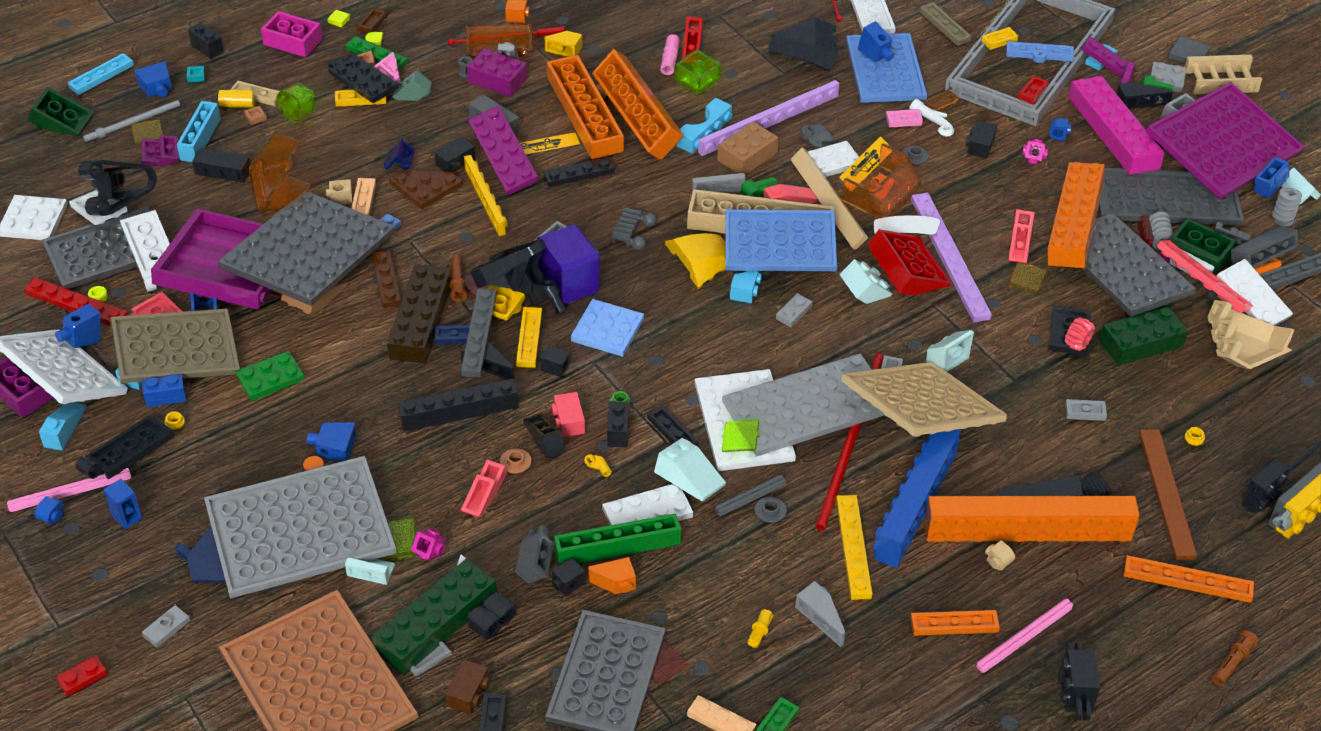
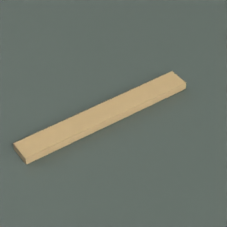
[791,147,868,250]

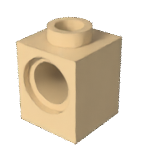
[326,179,353,205]

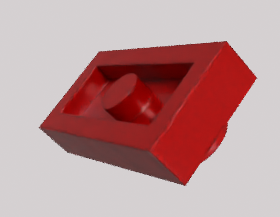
[1018,76,1049,104]
[56,655,108,697]

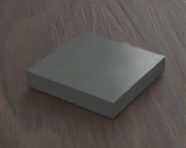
[1168,36,1211,63]

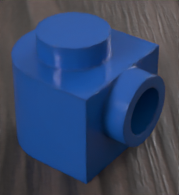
[1049,118,1071,141]
[35,496,64,525]

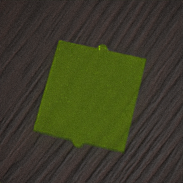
[721,420,760,452]

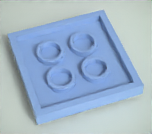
[571,299,644,357]

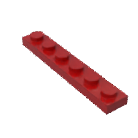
[24,277,128,326]

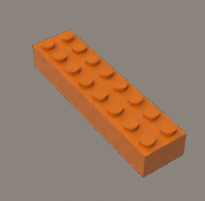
[592,49,684,160]
[547,55,624,160]
[1048,162,1105,268]

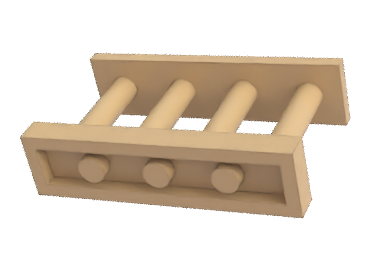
[1185,54,1262,94]

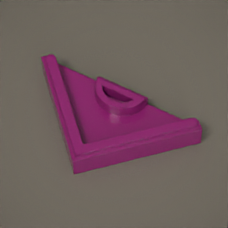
[1121,62,1137,84]

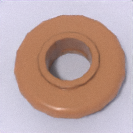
[500,449,531,474]

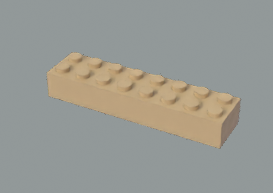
[687,189,835,234]

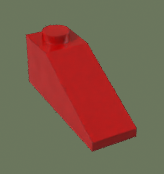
[682,17,703,64]

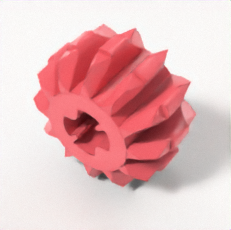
[1065,317,1095,351]

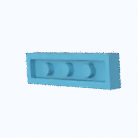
[67,53,134,95]

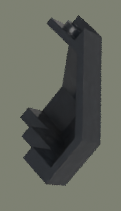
[768,17,837,71]

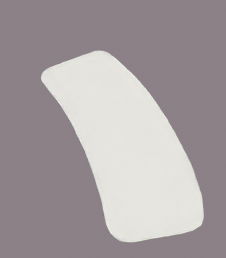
[874,216,940,235]

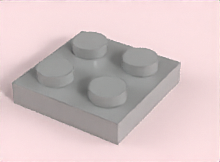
[1151,62,1186,93]

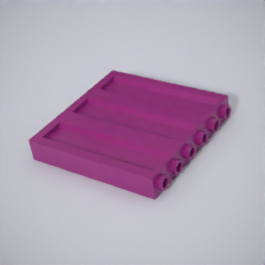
[151,208,273,309]

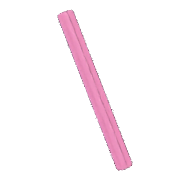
[7,468,131,512]
[976,599,1073,673]

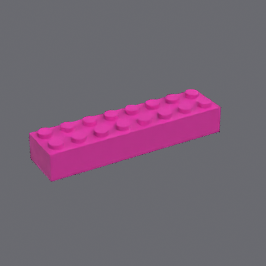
[1068,76,1164,175]

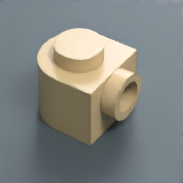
[985,540,1015,570]

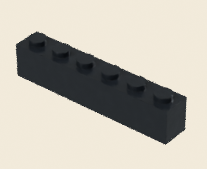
[398,378,519,432]

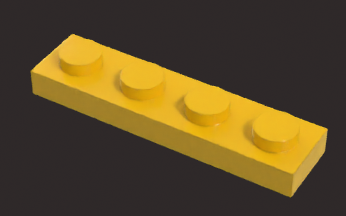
[516,307,542,368]

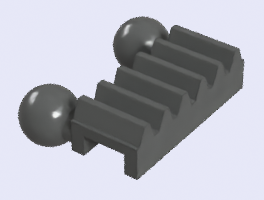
[612,207,657,250]

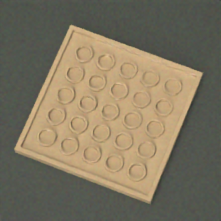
[841,362,1007,437]

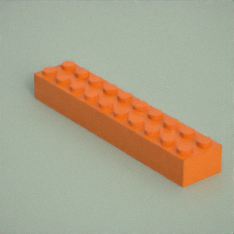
[924,496,1140,542]

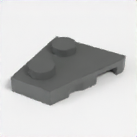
[1214,222,1251,247]

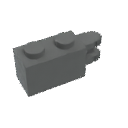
[515,525,554,584]

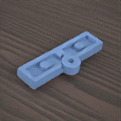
[1006,41,1074,63]

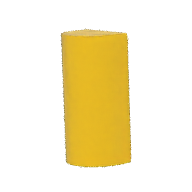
[218,90,255,108]

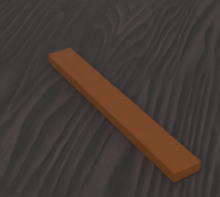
[1139,429,1197,560]

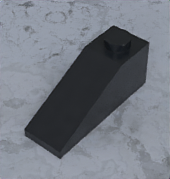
[1117,82,1173,109]
[460,342,514,380]
[523,413,566,458]

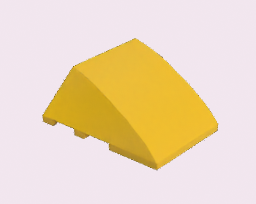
[665,233,726,289]

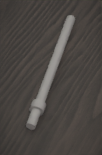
[83,100,180,142]

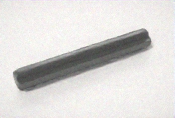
[715,475,786,516]

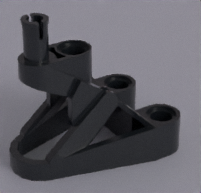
[78,160,157,216]
[470,238,567,314]

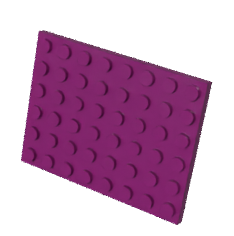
[1145,82,1305,200]

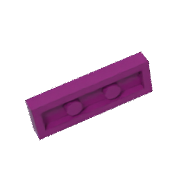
[1081,36,1128,77]

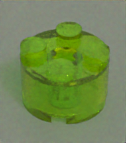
[276,82,315,122]

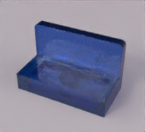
[384,139,415,171]

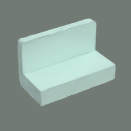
[1281,167,1321,204]
[345,557,395,585]

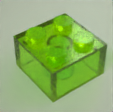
[674,50,722,94]

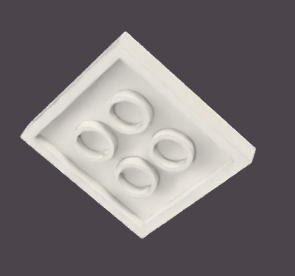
[0,195,68,240]

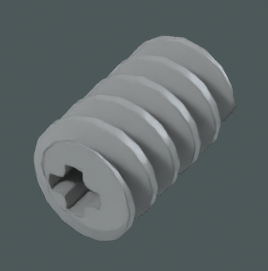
[1272,187,1302,226]
[1147,212,1173,251]

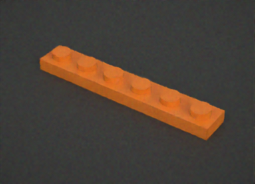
[1123,555,1254,603]

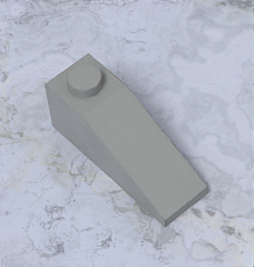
[795,581,845,647]

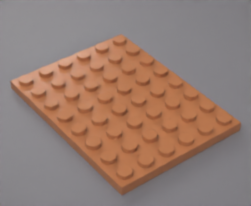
[219,590,418,731]

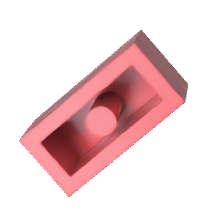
[551,392,585,437]

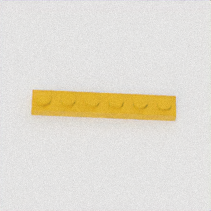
[464,155,508,236]
[836,495,872,600]

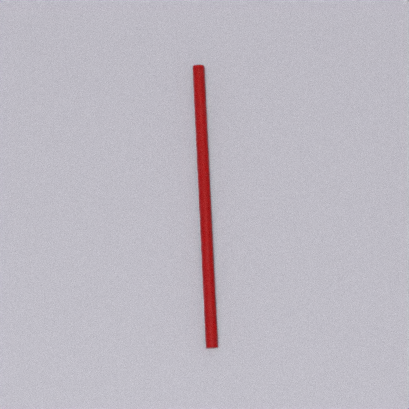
[815,353,884,531]

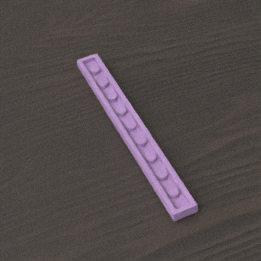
[698,80,839,156]
[911,192,992,323]

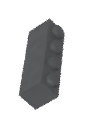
[1231,226,1298,268]

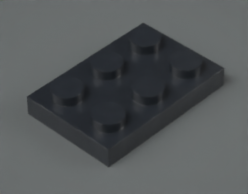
[1048,305,1091,356]

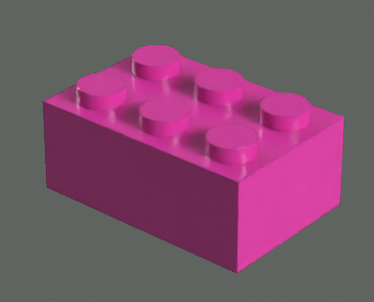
[261,11,322,57]

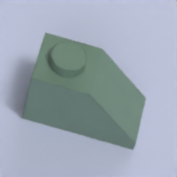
[392,70,432,101]

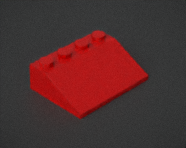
[868,229,952,296]

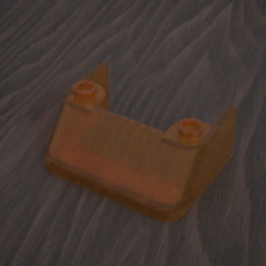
[465,23,533,56]
[249,131,310,212]
[842,143,921,219]

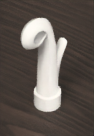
[910,99,954,137]

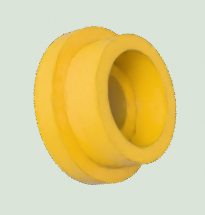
[164,412,185,430]
[1184,427,1205,446]

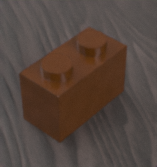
[445,660,491,715]

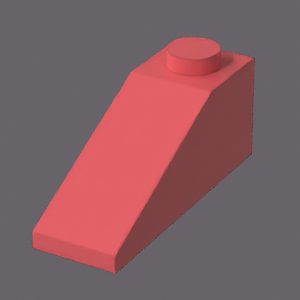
[763,184,818,204]
[1008,209,1034,264]

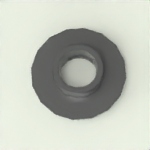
[902,146,929,165]
[754,497,787,523]

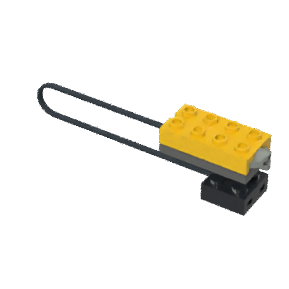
[1242,441,1321,539]

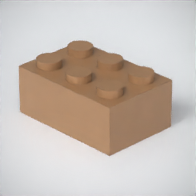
[717,121,779,175]

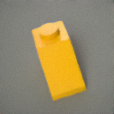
[545,31,582,57]

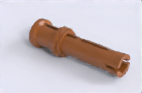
[450,255,467,302]
[1212,630,1259,686]

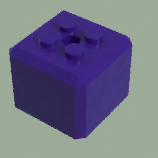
[537,224,600,305]

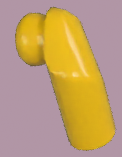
[584,454,612,477]

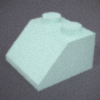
[926,330,974,372]

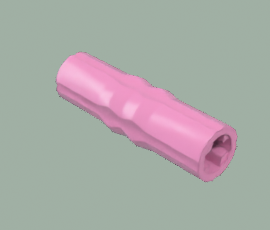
[660,34,680,75]

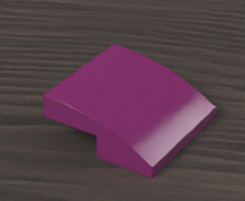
[141,135,179,167]

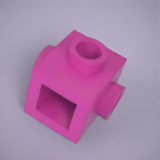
[1022,139,1048,165]
[411,528,447,560]

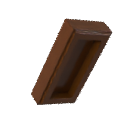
[357,8,387,34]

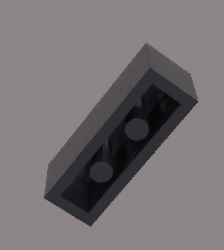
[192,148,252,183]

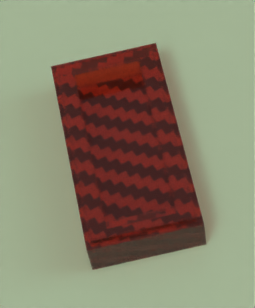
[1138,215,1154,248]

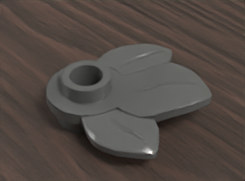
[801,124,834,148]

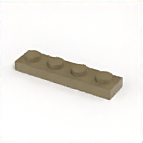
[920,2,971,46]

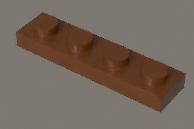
[371,250,401,308]

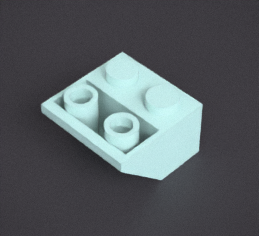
[839,259,892,304]

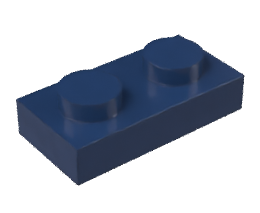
[435,325,470,345]

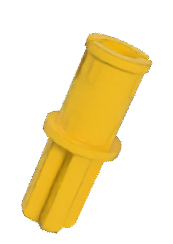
[747,609,774,648]

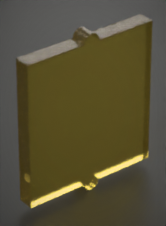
[131,119,163,146]
[1008,262,1047,293]

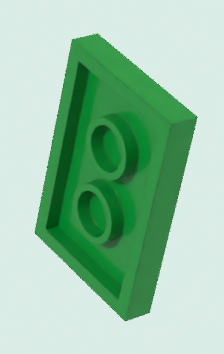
[235,350,305,401]

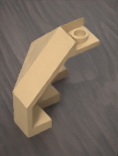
[1207,300,1295,369]

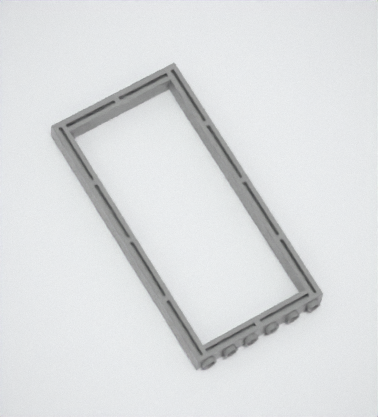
[945,0,1115,126]

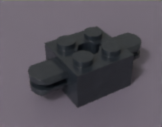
[1058,642,1100,721]

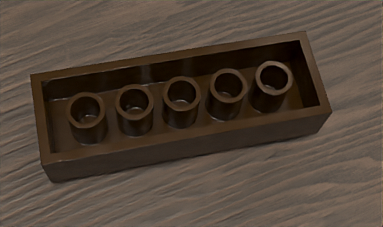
[387,264,452,364]

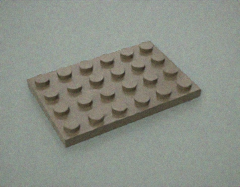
[111,309,240,384]

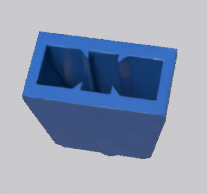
[858,21,894,62]
[134,61,172,97]
[55,304,100,348]
[307,422,357,462]

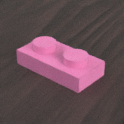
[886,109,923,127]

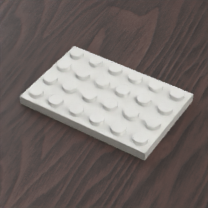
[0,329,128,404]
[694,369,796,471]

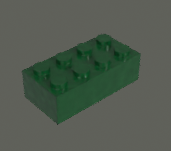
[1099,306,1188,366]

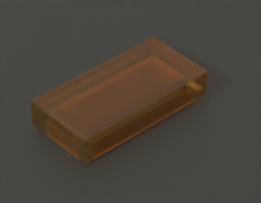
[923,89,959,112]

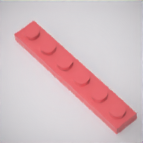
[1157,240,1253,313]

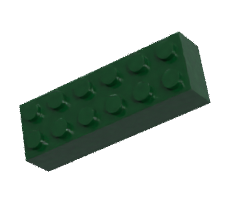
[372,559,497,675]

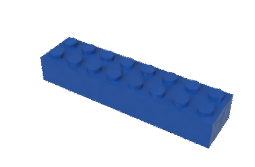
[873,429,961,569]

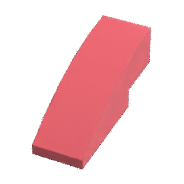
[461,460,508,518]

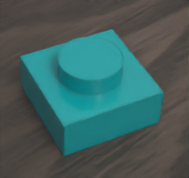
[187,66,205,83]

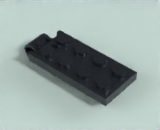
[328,54,399,103]
[75,416,175,480]

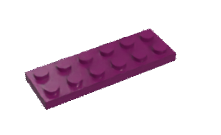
[468,105,539,195]

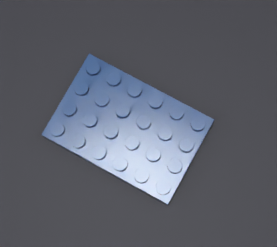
[846,33,927,103]
[725,209,837,271]

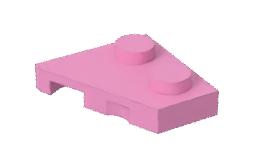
[374,52,401,84]

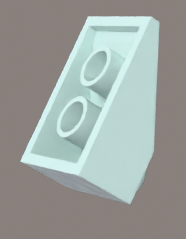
[654,438,726,502]

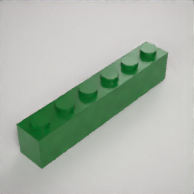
[554,513,681,566]

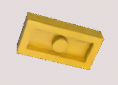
[981,27,1018,50]

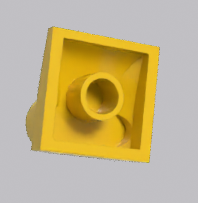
[487,285,525,321]

